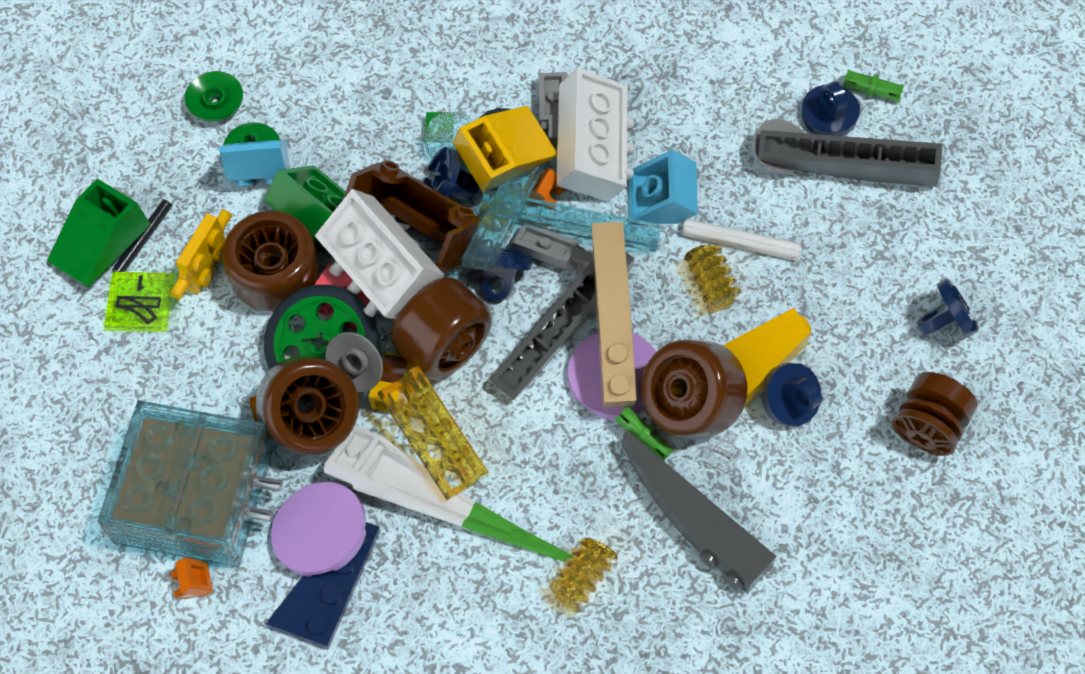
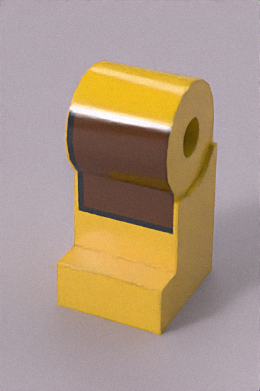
[368,352,412,415]

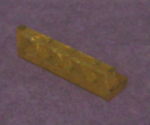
[377,366,488,500]

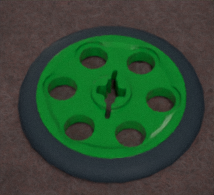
[264,285,379,401]

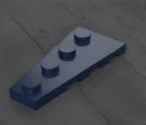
[266,522,381,650]

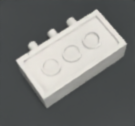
[556,68,634,202]
[315,189,445,320]

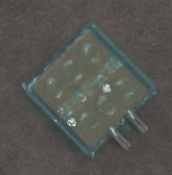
[97,400,282,568]

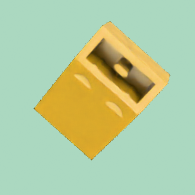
[452,106,557,193]

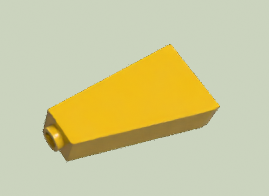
[722,308,811,408]

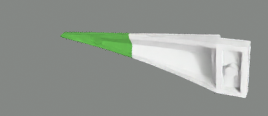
[324,426,574,563]

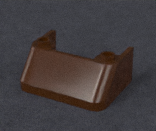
[342,160,481,274]

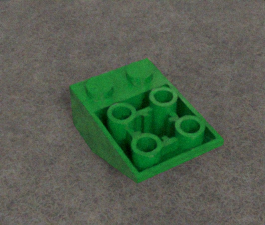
[47,178,151,288]

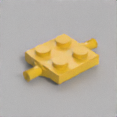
[169,209,233,300]

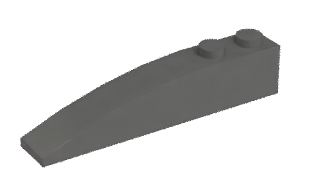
[758,130,943,187]
[490,252,635,400]
[622,430,777,594]

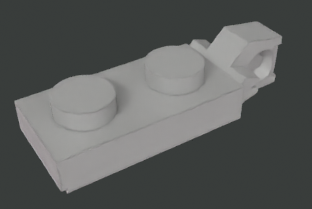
[538,72,567,147]
[511,222,593,273]

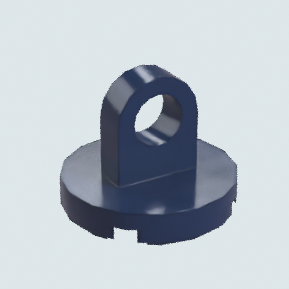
[801,81,860,136]
[423,147,480,201]
[472,246,533,301]
[917,278,979,337]
[762,363,823,426]

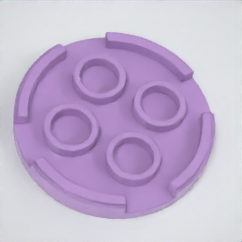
[568,332,656,419]
[271,482,366,577]

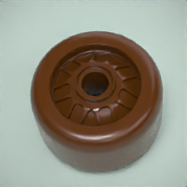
[222,210,320,312]
[391,277,492,380]
[641,339,748,437]
[256,355,359,455]

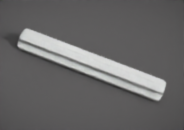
[682,219,801,261]

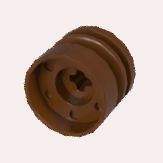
[892,372,978,456]

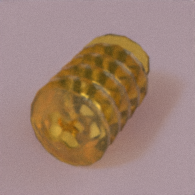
[684,245,742,313]
[549,537,618,613]

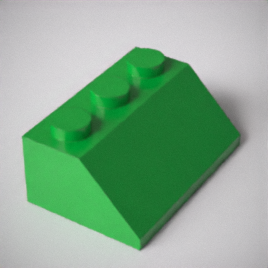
[264,165,346,252]

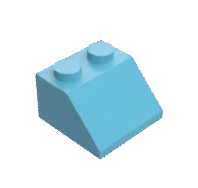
[219,139,290,186]
[628,149,698,224]

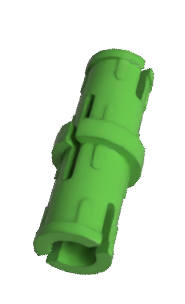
[843,69,904,103]
[615,406,674,461]

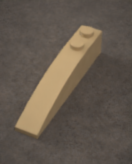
[591,222,637,408]

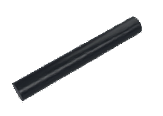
[112,199,173,276]

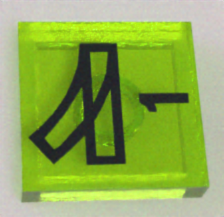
[104,272,175,332]

